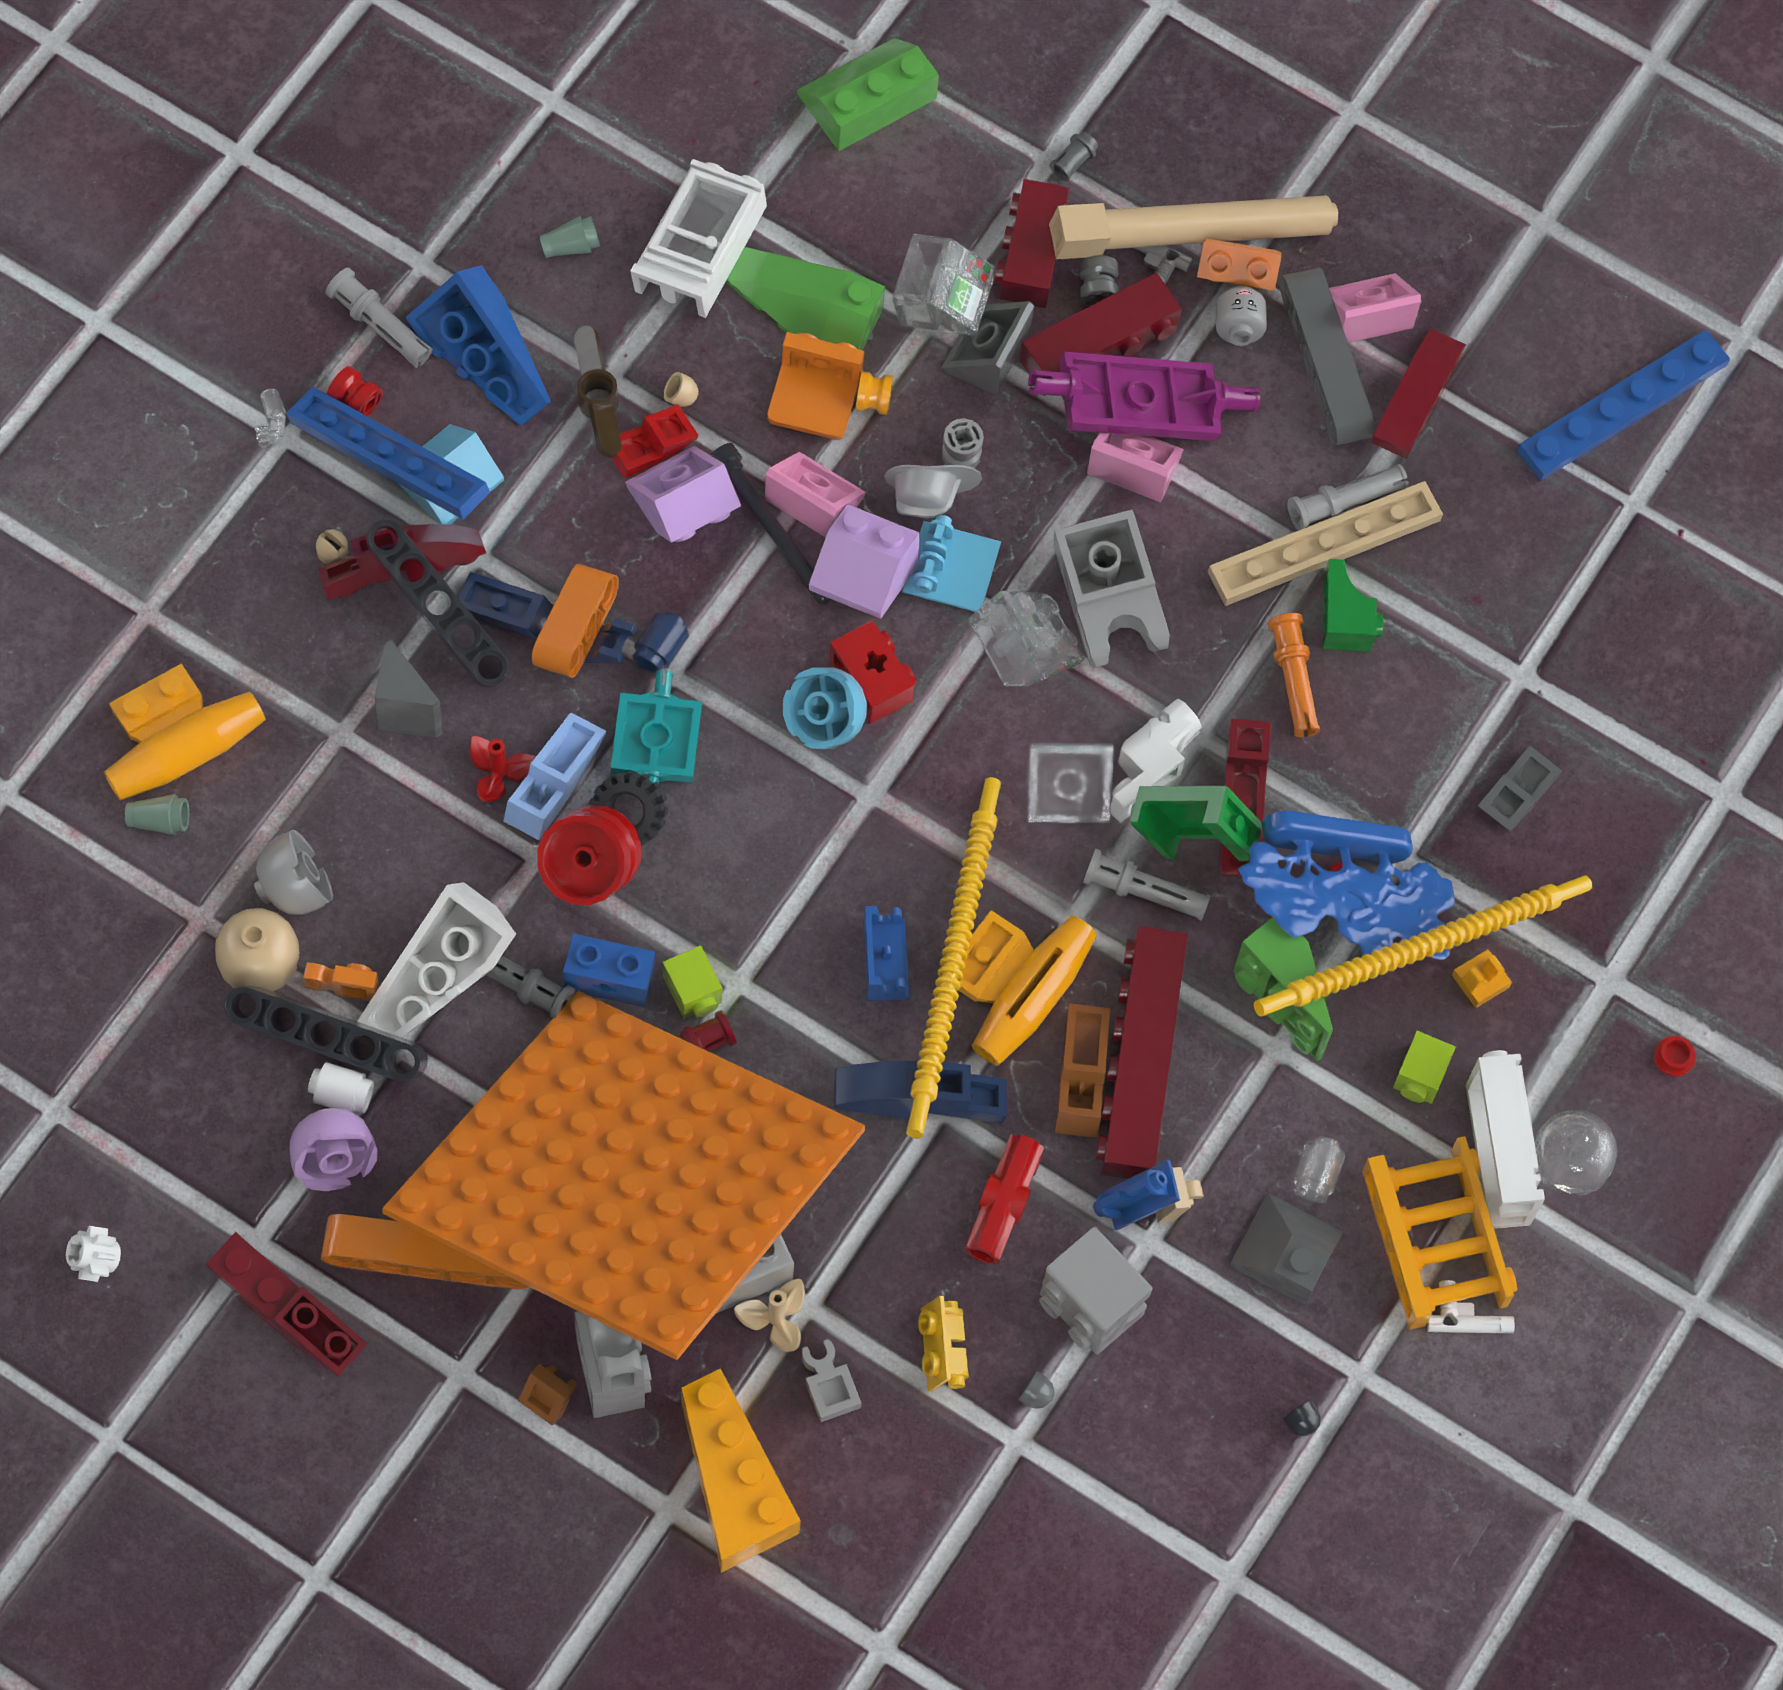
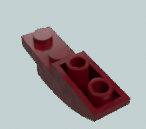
[318,524,486,600]
[205,1231,367,1377]

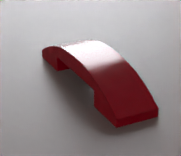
[1220,718,1272,878]

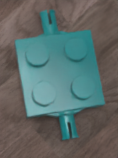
[611,670,702,801]

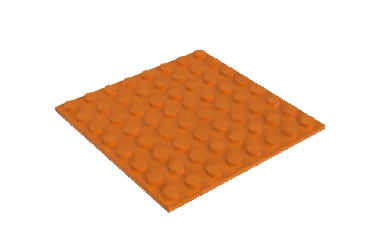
[382,991,865,1360]

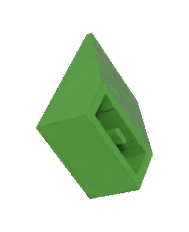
[1233,917,1333,1062]

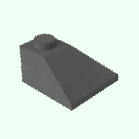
[1229,1193,1343,1306]

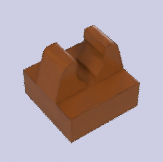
[518,1364,577,1426]

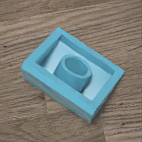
[399,424,504,525]

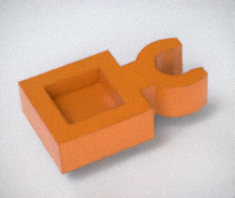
[303,963,379,1002]

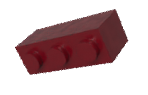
[995,179,1070,308]

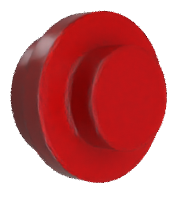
[1654,1036,1696,1077]

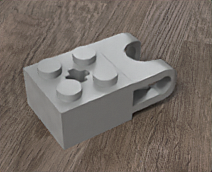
[1053,509,1170,668]
[575,1311,651,1418]

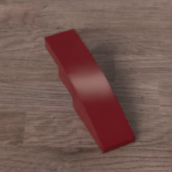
[1371,328,1466,459]

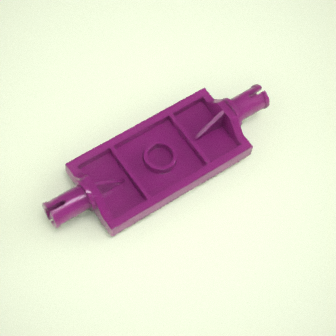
[1028,352,1260,441]

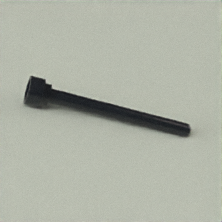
[710,443,830,604]

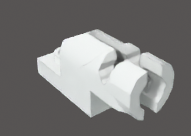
[1109,699,1202,823]

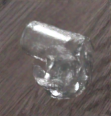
[255,389,286,448]

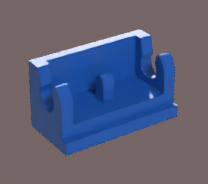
[863,906,909,1001]

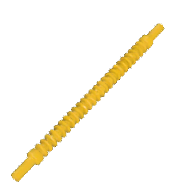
[906,777,1001,1139]
[1254,875,1592,1017]

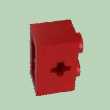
[829,620,916,724]

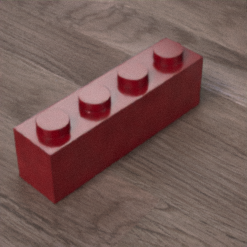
[1019,272,1182,396]

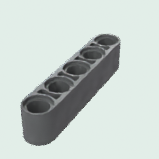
[1279,267,1375,446]

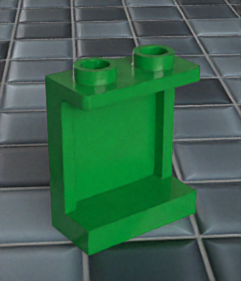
[1130,786,1262,861]

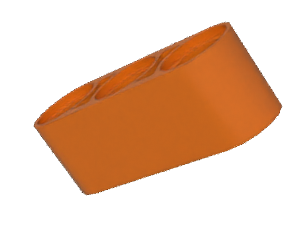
[532,564,619,678]

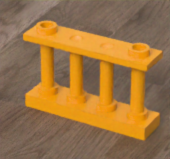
[1362,1136,1517,1330]

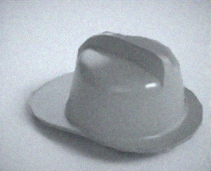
[884,465,982,518]

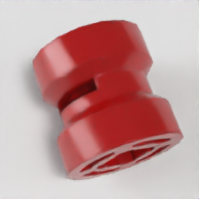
[327,366,383,417]

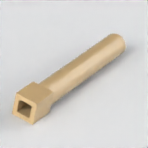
[1049,195,1338,259]

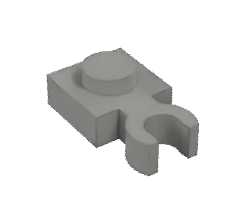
[802,1339,862,1423]

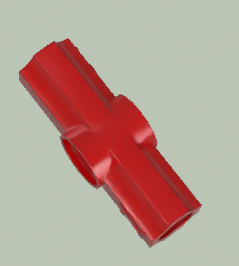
[965,1134,1044,1265]

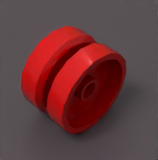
[537,805,641,906]

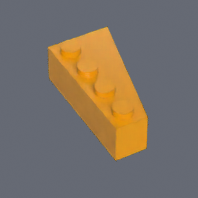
[681,1368,801,1573]

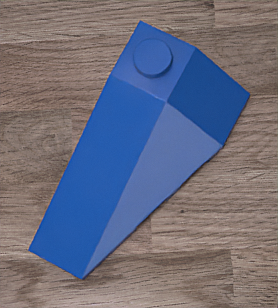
[405,265,551,425]

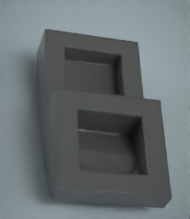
[1478,745,1562,832]

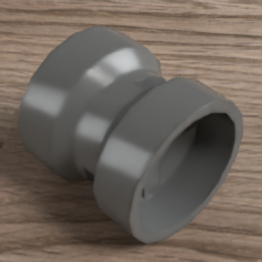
[1079,255,1119,307]

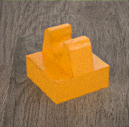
[1452,949,1512,1008]

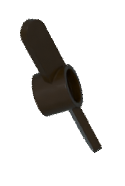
[574,325,622,458]

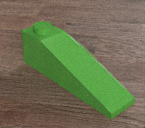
[725,247,886,350]

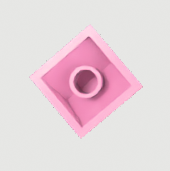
[1329,273,1421,343]
[1087,433,1184,503]
[765,452,866,537]

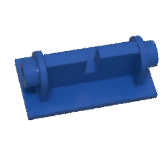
[1093,1160,1180,1230]

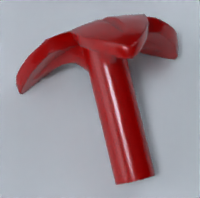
[469,736,536,803]

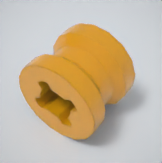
[856,371,893,415]

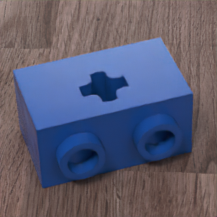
[563,933,655,1008]

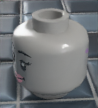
[1216,285,1267,346]

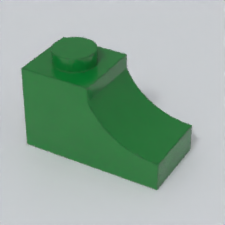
[1322,559,1384,652]

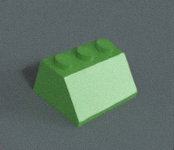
[797,38,939,151]

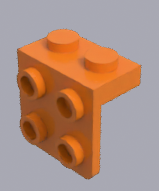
[767,332,864,440]

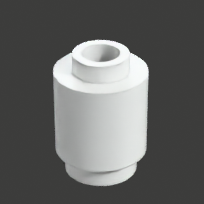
[308,1062,374,1113]

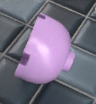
[289,1108,378,1191]

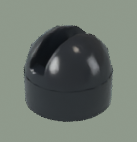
[1282,1399,1321,1436]

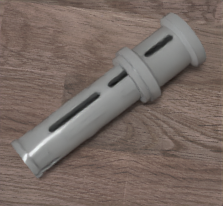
[326,267,433,368]
[1287,464,1409,531]
[1083,848,1211,921]

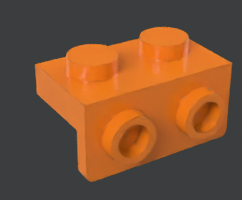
[1197,238,1282,291]

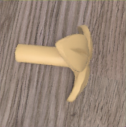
[734,1279,805,1351]

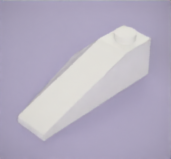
[357,882,516,1038]

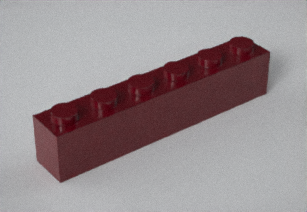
[1095,926,1188,1179]

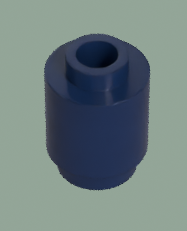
[632,612,689,674]

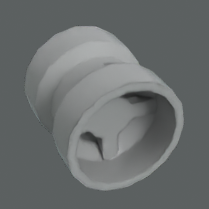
[941,418,984,468]

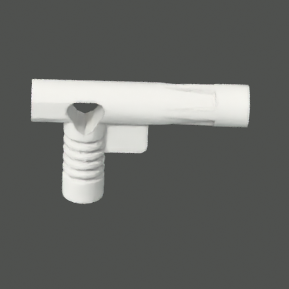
[1427,1280,1515,1333]

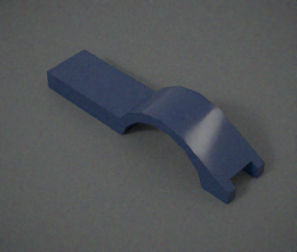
[458,572,637,664]

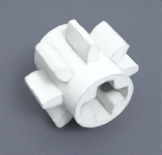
[66,1226,121,1282]

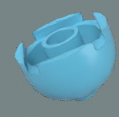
[783,667,867,749]

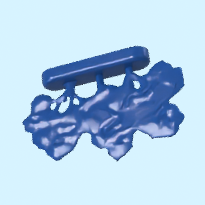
[1238,811,1455,960]

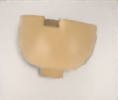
[215,908,300,992]

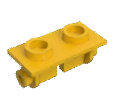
[918,1296,969,1391]

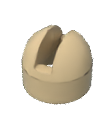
[664,372,699,407]
[316,529,349,565]

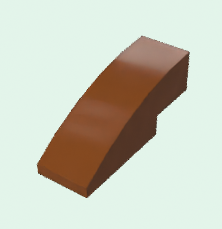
[1055,1003,1110,1138]

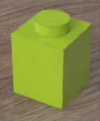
[663,945,723,1019]
[1393,1031,1456,1104]

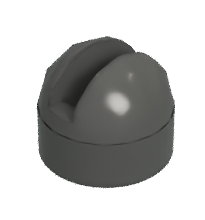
[1017,1370,1055,1409]

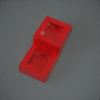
[611,404,698,478]

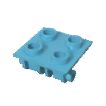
[902,515,1001,613]

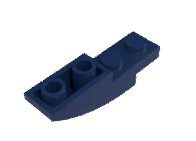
[834,1061,1007,1124]

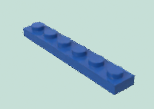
[1517,329,1730,481]
[286,387,490,520]

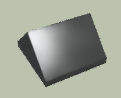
[942,301,1034,396]
[374,640,443,738]

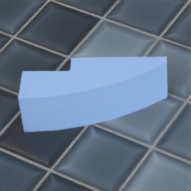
[503,713,606,840]

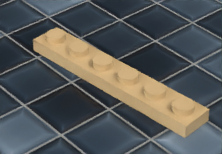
[1208,481,1443,606]

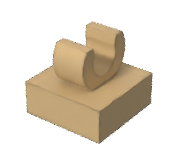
[1155,1167,1204,1223]

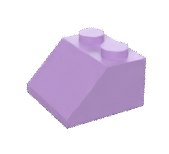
[625,446,741,543]
[809,504,919,619]

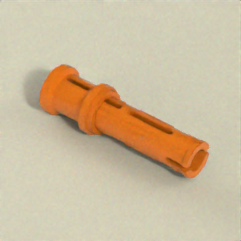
[1267,613,1320,738]

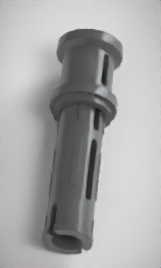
[485,955,575,1019]

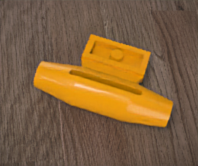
[104,664,266,801]
[958,910,1097,1066]

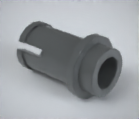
[1050,131,1098,181]

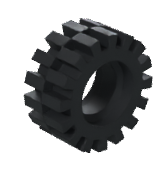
[589,771,668,846]

